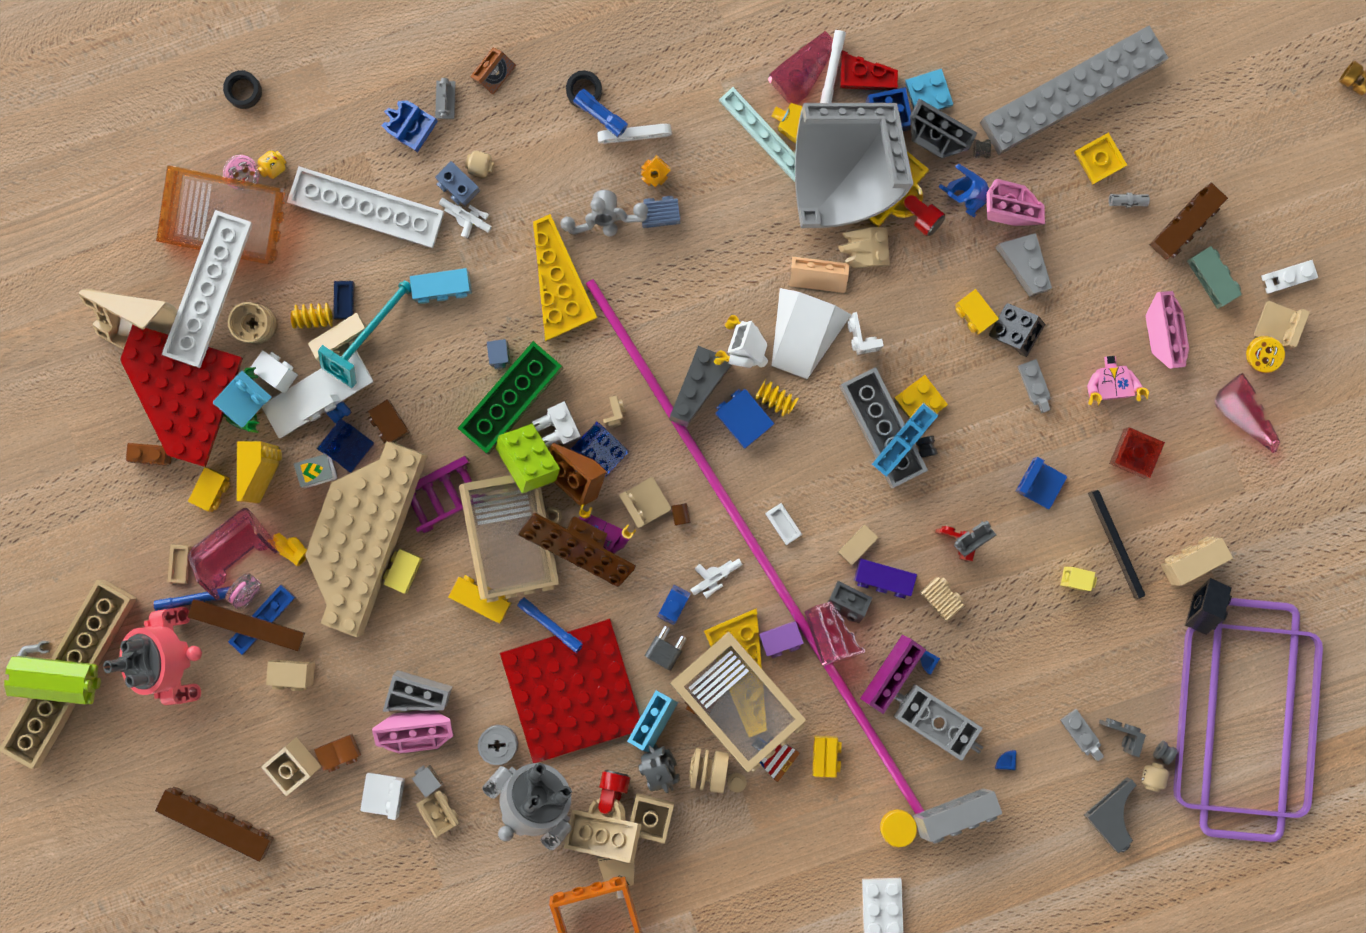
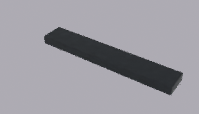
[1088,490,1145,599]

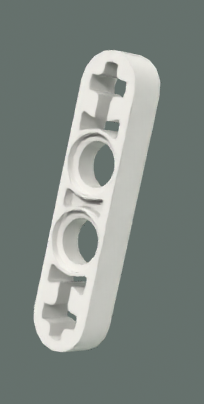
[597,124,672,144]

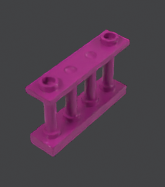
[411,456,487,534]

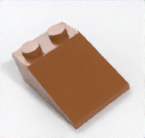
[549,443,607,506]

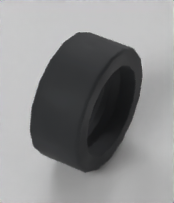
[223,70,262,109]
[566,70,602,109]

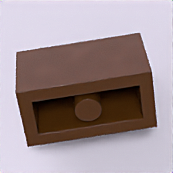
[368,399,410,443]

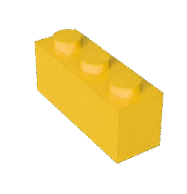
[448,575,512,624]

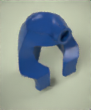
[939,164,989,218]

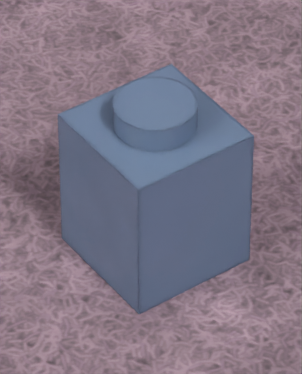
[487,339,510,369]

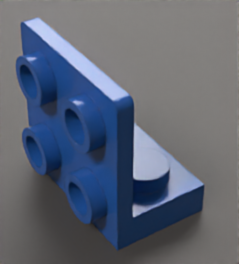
[1015,457,1067,509]

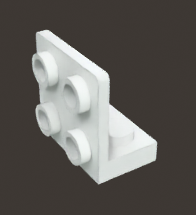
[847,312,883,355]
[360,773,405,820]

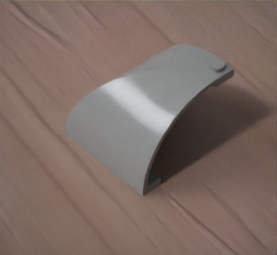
[795,103,913,228]

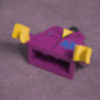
[579,505,636,554]

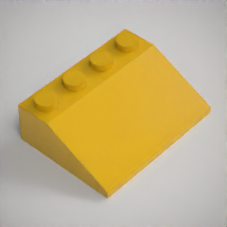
[237,441,282,503]

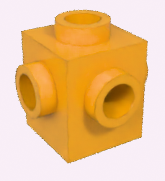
[641,155,671,187]

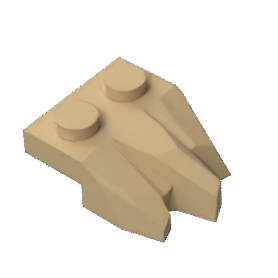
[838,227,890,268]

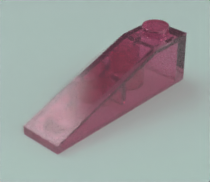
[768,31,833,105]
[1214,373,1280,453]

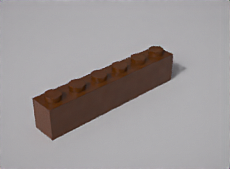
[155,787,274,862]

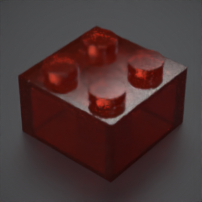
[1109,427,1165,479]

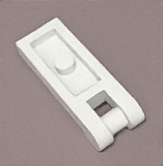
[1261,260,1318,294]

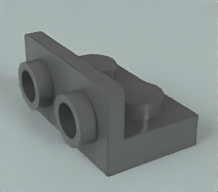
[825,581,872,623]

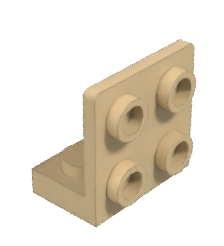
[1254,301,1310,350]
[619,477,671,528]

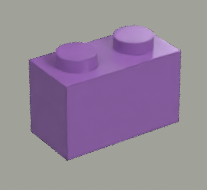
[759,621,804,658]

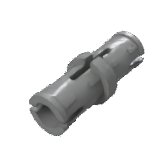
[1109,193,1150,208]

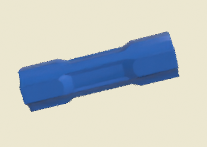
[573,88,628,138]

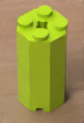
[4,656,101,704]

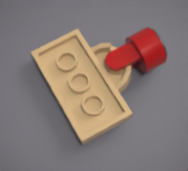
[564,770,642,864]

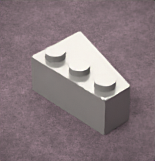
[383,670,453,712]

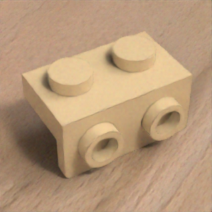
[603,396,625,428]
[415,790,459,838]

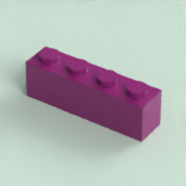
[860,635,926,714]

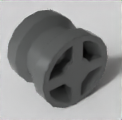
[1153,741,1178,765]

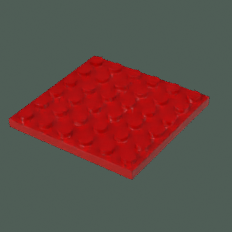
[500,619,641,763]

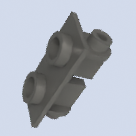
[954,521,996,557]

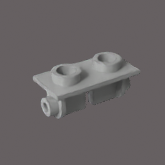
[435,78,456,119]

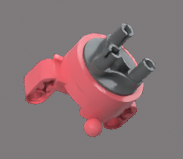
[103,607,202,706]

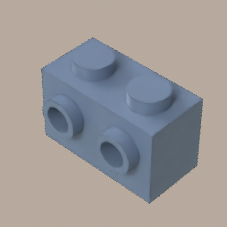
[435,161,480,207]

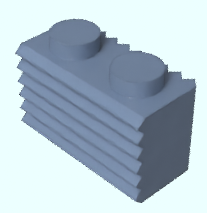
[642,196,680,228]

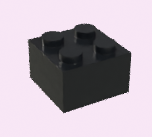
[1185,578,1232,635]

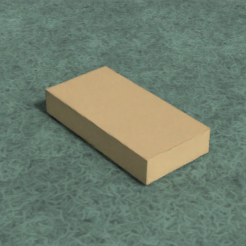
[838,524,878,565]
[167,544,191,584]

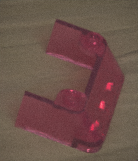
[188,508,278,600]

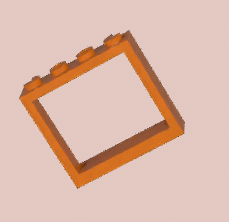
[549,876,642,933]

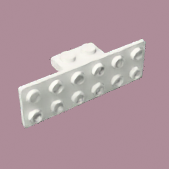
[262,350,373,438]

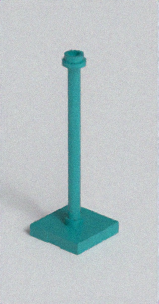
[318,280,411,388]

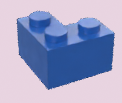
[866,87,911,131]

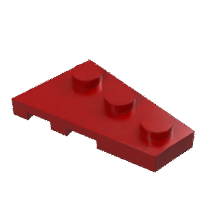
[840,50,898,91]

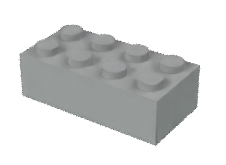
[913,788,1002,843]

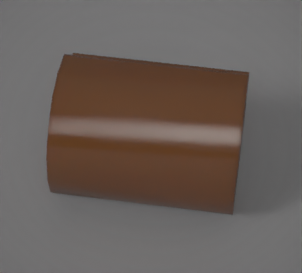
[671,503,691,526]

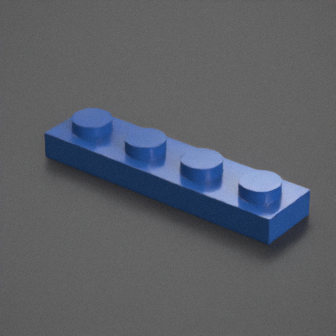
[228,585,296,655]

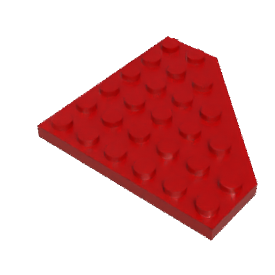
[120,324,243,468]

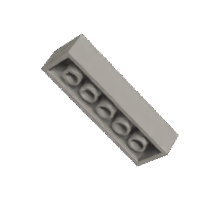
[839,367,928,489]

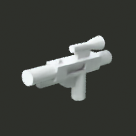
[439,198,492,238]
[690,559,743,599]

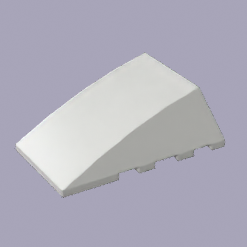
[772,288,851,379]

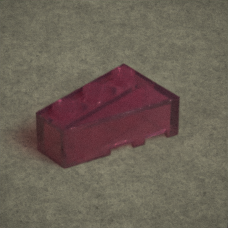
[804,602,866,667]

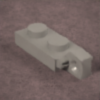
[1017,359,1051,413]
[1060,709,1104,761]

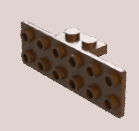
[518,513,636,587]

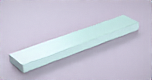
[719,87,795,182]

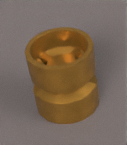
[1339,60,1366,96]

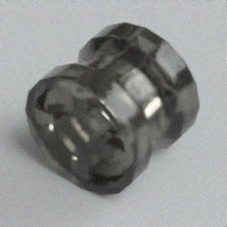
[973,139,991,159]

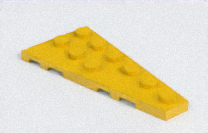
[533,214,598,342]
[704,608,767,738]

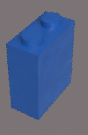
[715,389,774,449]

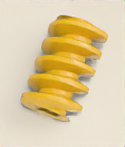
[291,303,333,329]
[755,379,799,417]

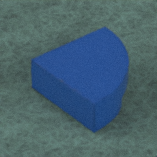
[920,651,940,675]
[995,750,1016,770]

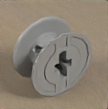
[478,725,518,765]

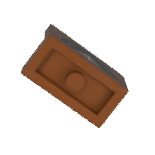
[470,47,516,94]

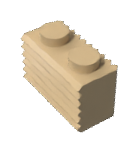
[920,577,964,621]

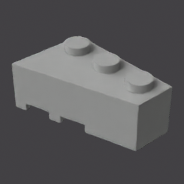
[995,233,1052,297]

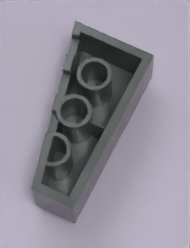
[669,346,732,427]

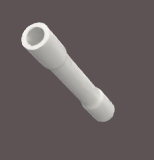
[820,30,846,103]

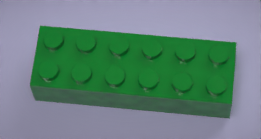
[457,341,564,455]

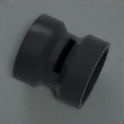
[916,435,938,458]

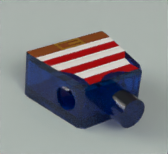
[751,736,800,782]

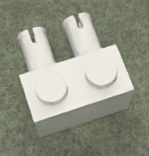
[532,401,582,448]

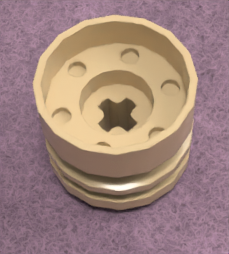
[228,302,277,344]
[689,748,729,793]

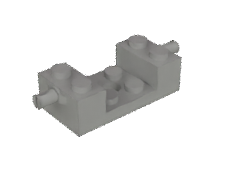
[894,684,983,761]

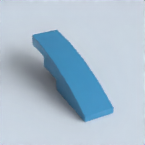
[872,403,938,477]

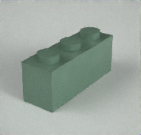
[1187,246,1242,309]

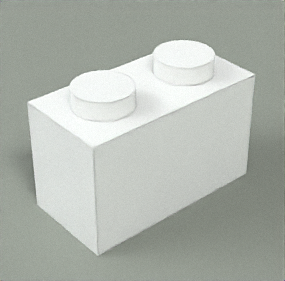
[251,350,298,394]

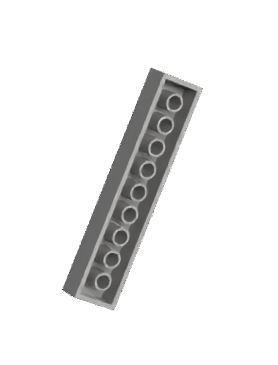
[980,25,1168,155]

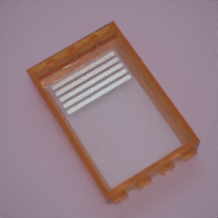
[156,165,287,264]

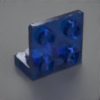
[317,418,374,472]
[571,421,629,477]

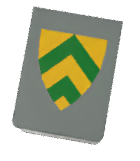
[294,454,338,488]

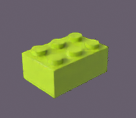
[495,423,560,494]

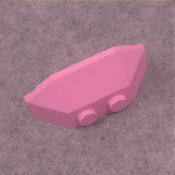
[987,179,1045,226]
[1145,291,1189,369]
[372,710,453,754]

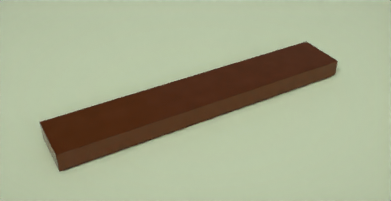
[188,599,305,651]

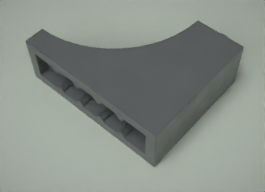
[1084,777,1137,853]

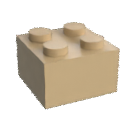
[266,659,315,691]
[261,737,322,796]
[630,793,674,844]

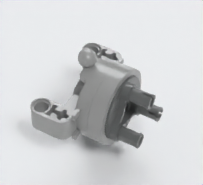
[482,763,572,850]

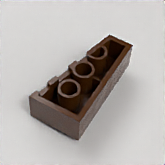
[1149,182,1228,260]

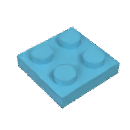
[905,69,953,110]

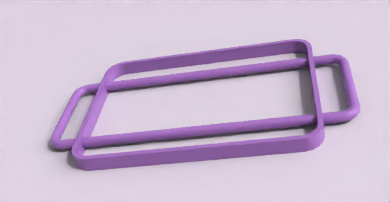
[1173,598,1323,842]

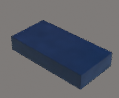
[333,281,354,320]

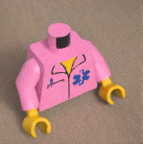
[1087,356,1149,406]

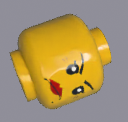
[257,150,287,179]

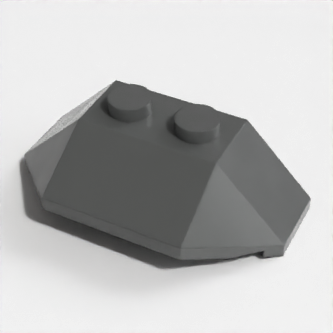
[910,99,977,158]

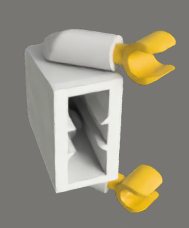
[714,315,768,368]

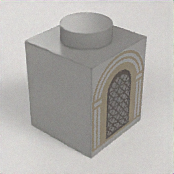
[412,765,444,798]

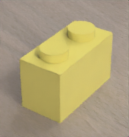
[383,549,423,594]
[1060,567,1097,591]

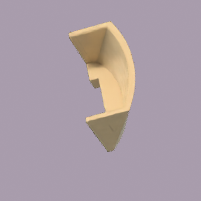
[79,289,178,350]

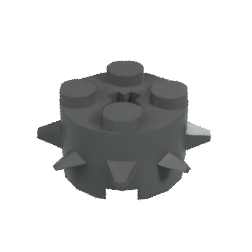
[638,743,680,793]

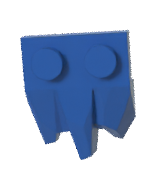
[381,100,438,153]

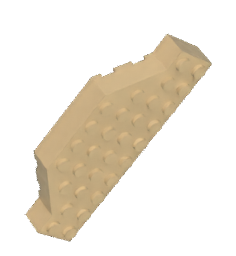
[305,441,428,637]

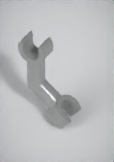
[17,641,50,657]

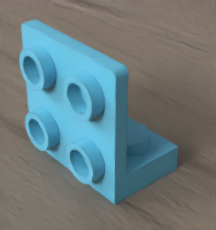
[213,371,271,428]

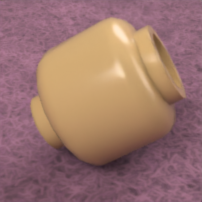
[465,151,494,178]
[1141,762,1169,792]

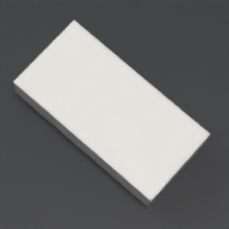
[765,503,802,545]

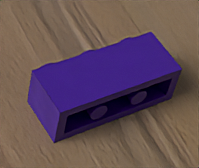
[854,559,917,599]

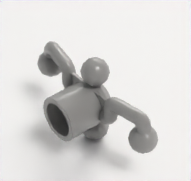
[560,190,648,237]

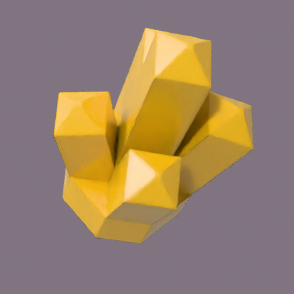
[273,533,307,566]

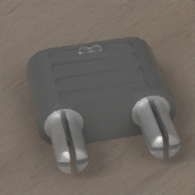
[644,626,686,671]

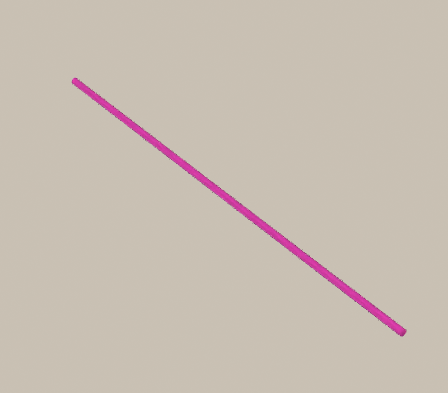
[586,279,924,814]

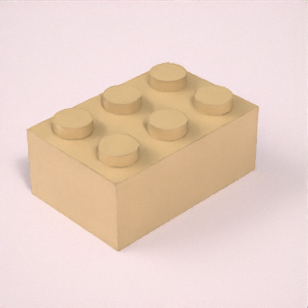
[1161,536,1233,586]

